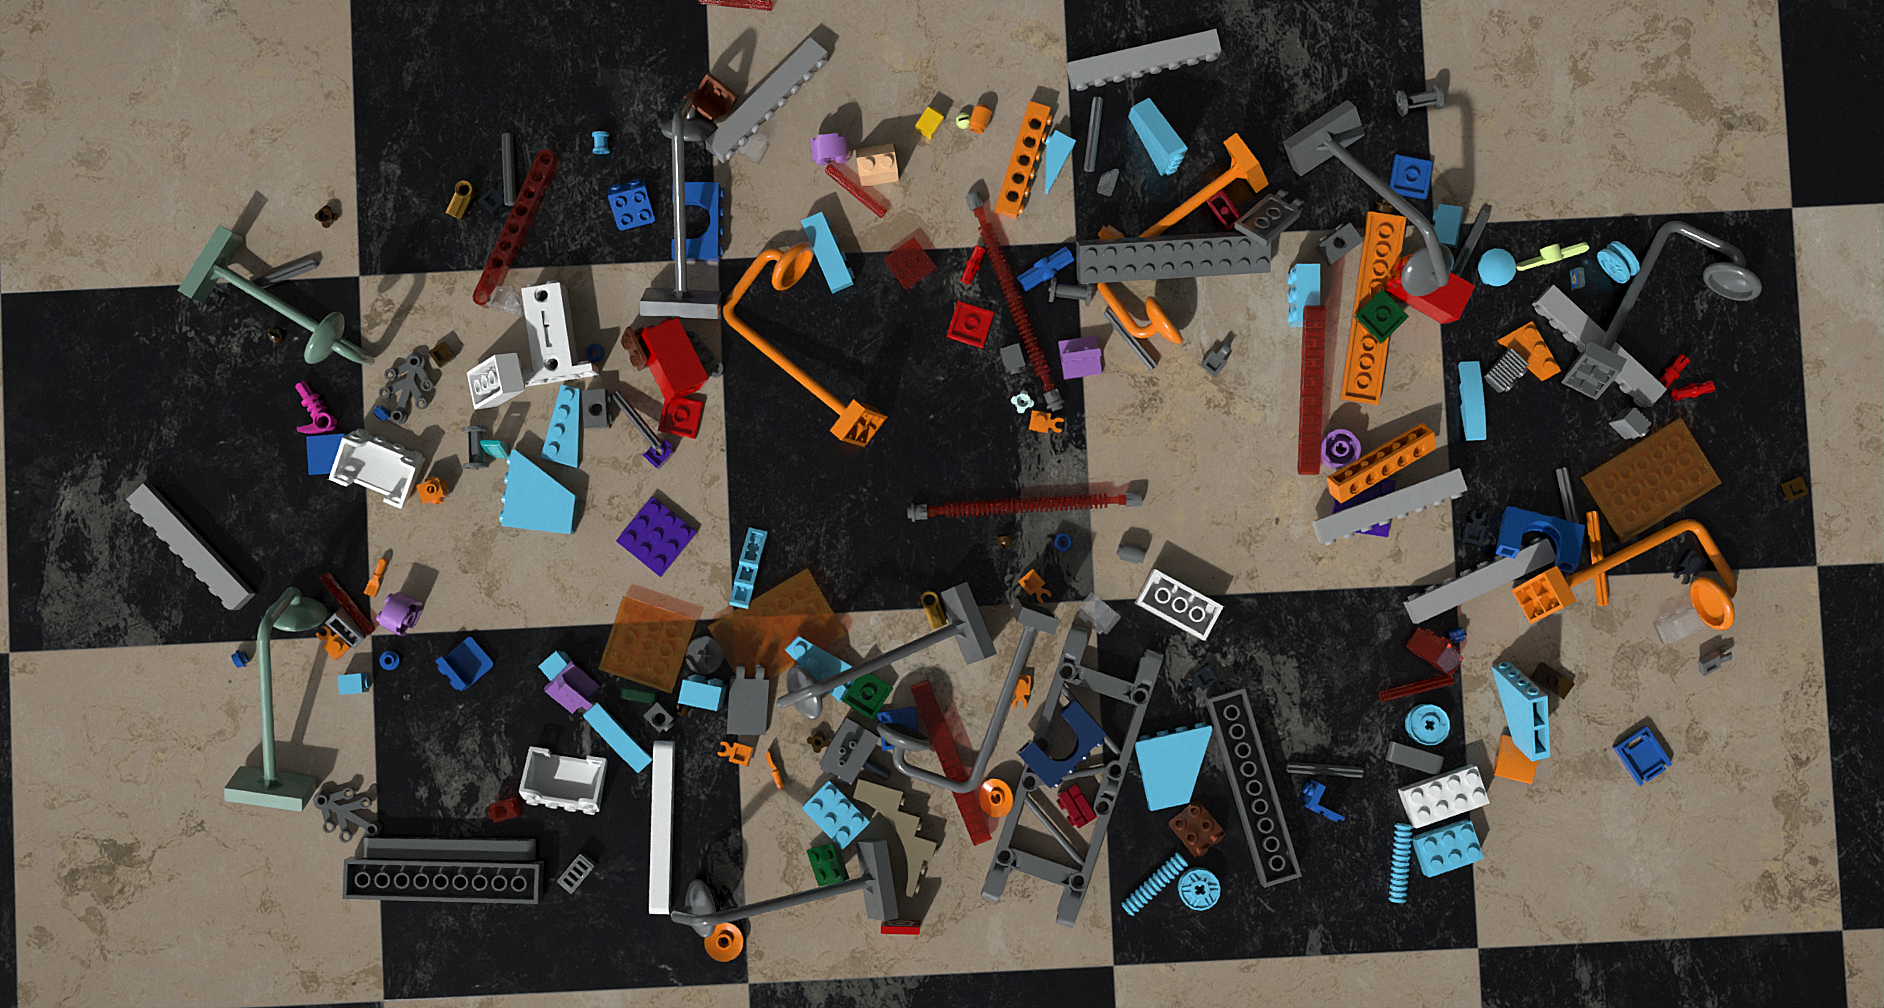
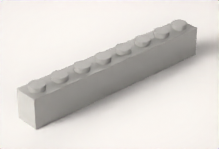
[1067,29,1221,91]
[705,37,827,163]
[1532,285,1667,408]
[1311,468,1468,545]
[126,483,256,610]
[1403,537,1556,623]

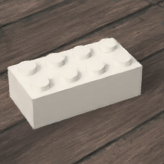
[467,353,525,410]
[1135,569,1224,640]
[1398,764,1490,828]

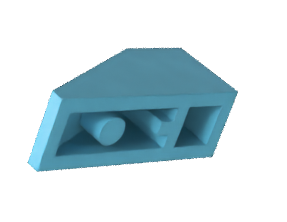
[1045,130,1076,195]

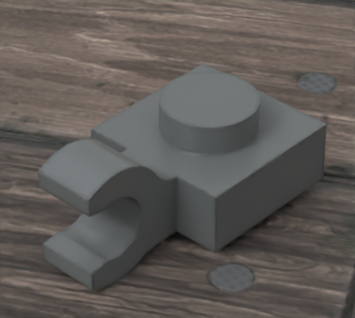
[1200,344,1231,378]
[1698,645,1732,676]

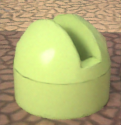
[956,112,971,129]

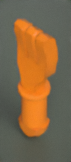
[364,557,387,598]
[766,750,785,790]

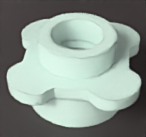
[1011,390,1034,413]

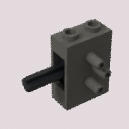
[819,717,891,785]

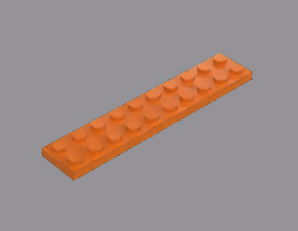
[1340,211,1406,405]

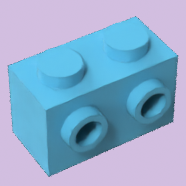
[1433,204,1464,248]

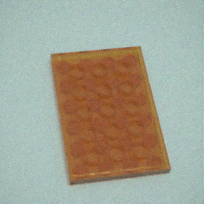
[1581,418,1721,543]
[708,568,846,680]

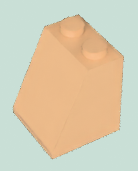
[855,143,899,187]

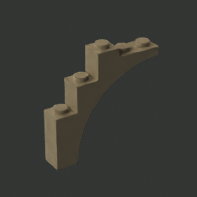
[853,777,939,897]

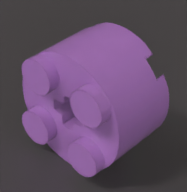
[810,133,850,166]
[1317,429,1361,469]
[376,592,422,637]

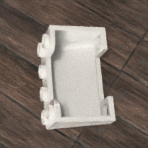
[329,429,425,509]
[519,746,608,815]

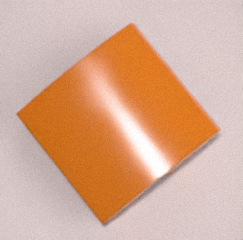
[1493,735,1538,784]

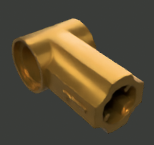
[446,180,477,220]
[921,590,947,629]

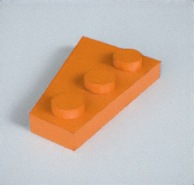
[1497,321,1561,381]

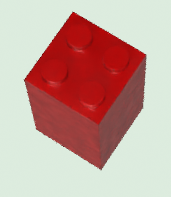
[1384,253,1475,324]
[638,318,709,404]

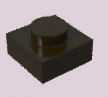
[428,341,457,368]
[1781,476,1809,501]

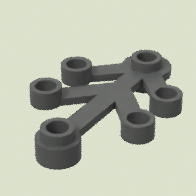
[378,352,434,425]
[313,787,383,843]

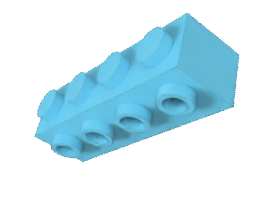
[801,212,855,294]

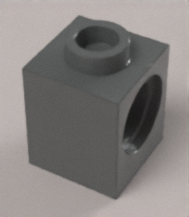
[1000,343,1025,374]
[643,701,676,732]

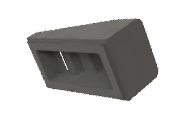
[1097,169,1119,196]
[325,606,366,649]
[557,852,597,894]

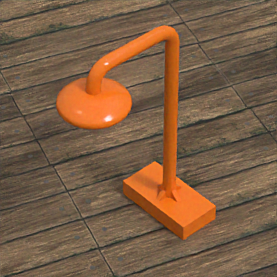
[1096,133,1269,344]
[723,242,887,447]
[1511,519,1737,631]

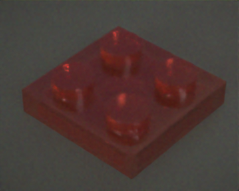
[883,237,936,291]

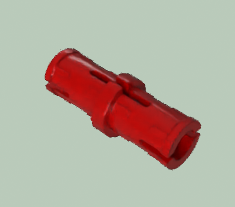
[960,245,986,285]
[1658,354,1690,389]
[1672,380,1715,401]

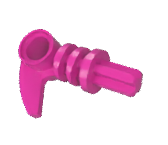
[296,381,337,434]

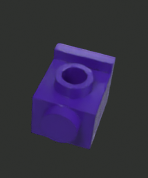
[643,439,674,469]

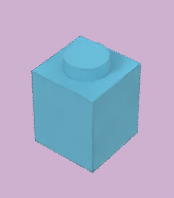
[538,651,571,681]
[338,673,370,695]

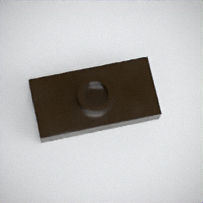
[1530,662,1574,700]

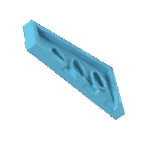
[540,384,581,468]
[785,635,853,702]

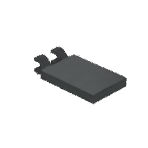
[1235,189,1304,246]
[727,663,769,735]

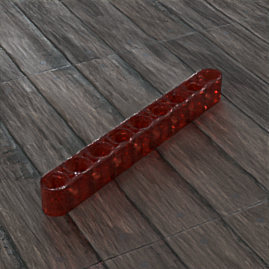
[472,150,558,308]
[1297,305,1326,475]
[910,679,992,846]

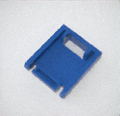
[1612,726,1672,786]

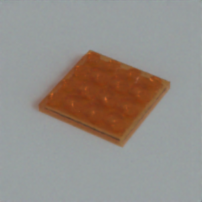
[598,596,697,693]

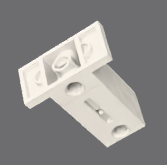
[521,280,599,387]

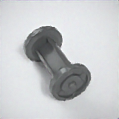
[1396,83,1444,116]
[1049,277,1093,307]
[461,425,489,470]

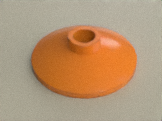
[979,779,1014,818]
[704,922,743,962]

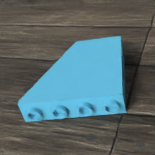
[1128,98,1187,176]
[500,449,579,535]
[1492,661,1550,762]
[1135,722,1212,811]

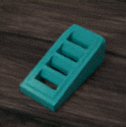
[481,439,509,458]

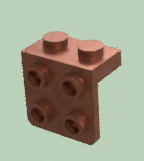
[683,72,739,121]
[621,326,648,371]
[1169,800,1225,858]

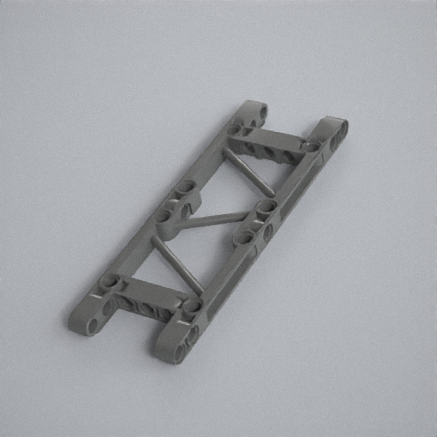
[980,623,1164,928]

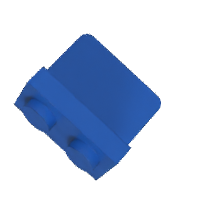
[608,179,655,230]
[435,637,494,691]
[1301,779,1345,822]

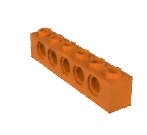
[994,101,1053,219]
[1327,423,1436,503]

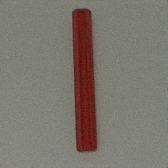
[698,0,773,11]
[825,164,887,218]
[320,573,376,635]
[1378,674,1454,702]

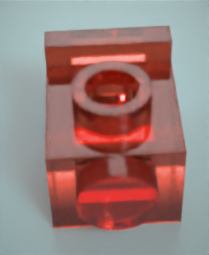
[488,796,520,823]

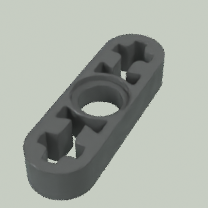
[686,331,724,378]

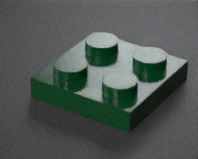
[1354,289,1409,344]
[840,673,893,720]
[806,842,850,887]

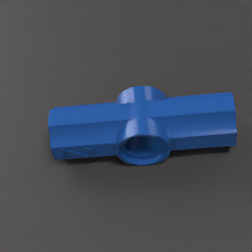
[1017,247,1074,291]

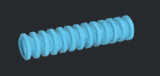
[1389,823,1413,903]
[1122,852,1188,916]

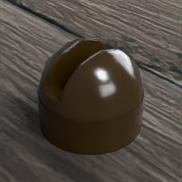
[267,327,285,343]
[997,533,1013,548]
[674,702,690,716]

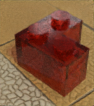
[1406,627,1464,677]

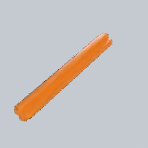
[1586,511,1609,606]

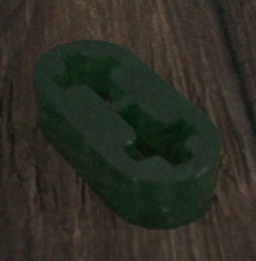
[620,688,658,704]

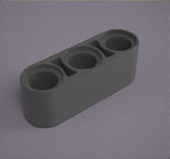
[1385,741,1444,776]

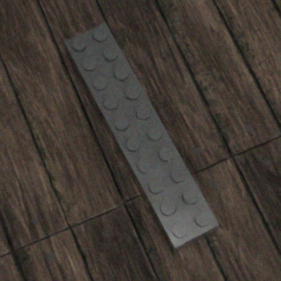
[1076,231,1271,284]
[1205,687,1302,888]
[342,856,544,904]

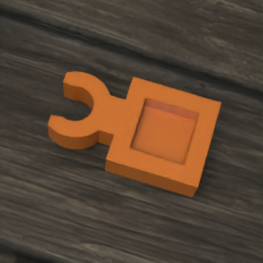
[1029,410,1064,433]
[1018,569,1051,604]
[316,626,352,660]
[1012,675,1031,708]
[717,742,754,767]

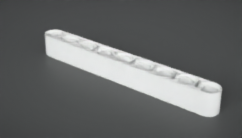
[649,741,675,914]

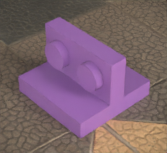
[1058,336,1102,380]
[544,661,600,714]

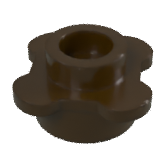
[1376,199,1395,213]
[315,205,338,228]
[807,730,830,753]

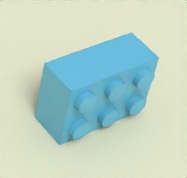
[1286,264,1321,327]
[678,674,728,711]
[802,778,871,850]
[1411,819,1484,877]

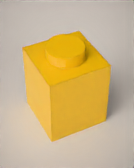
[915,107,944,140]

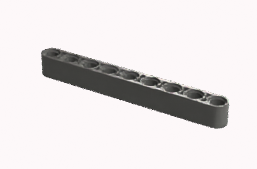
[363,836,536,861]

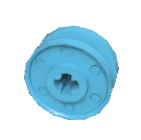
[1597,241,1640,283]
[1405,704,1450,745]
[1178,867,1220,910]

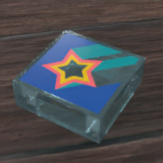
[1570,267,1585,290]

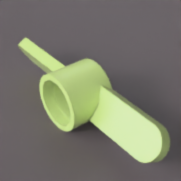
[1516,242,1589,270]

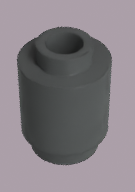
[1117,541,1146,564]

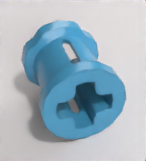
[592,131,610,154]

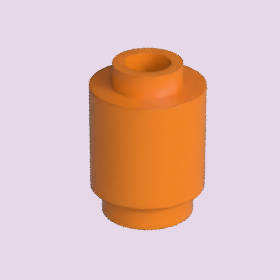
[969,104,992,134]
[1098,225,1125,239]

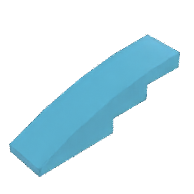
[1458,361,1486,441]
[729,528,768,609]
[583,702,652,773]

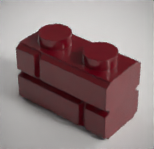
[1206,188,1242,231]
[1056,782,1098,829]

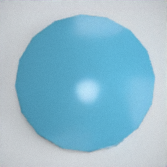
[1478,248,1516,286]

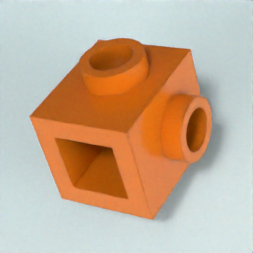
[416,476,450,505]

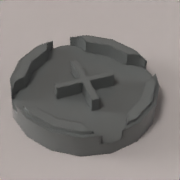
[686,636,725,675]

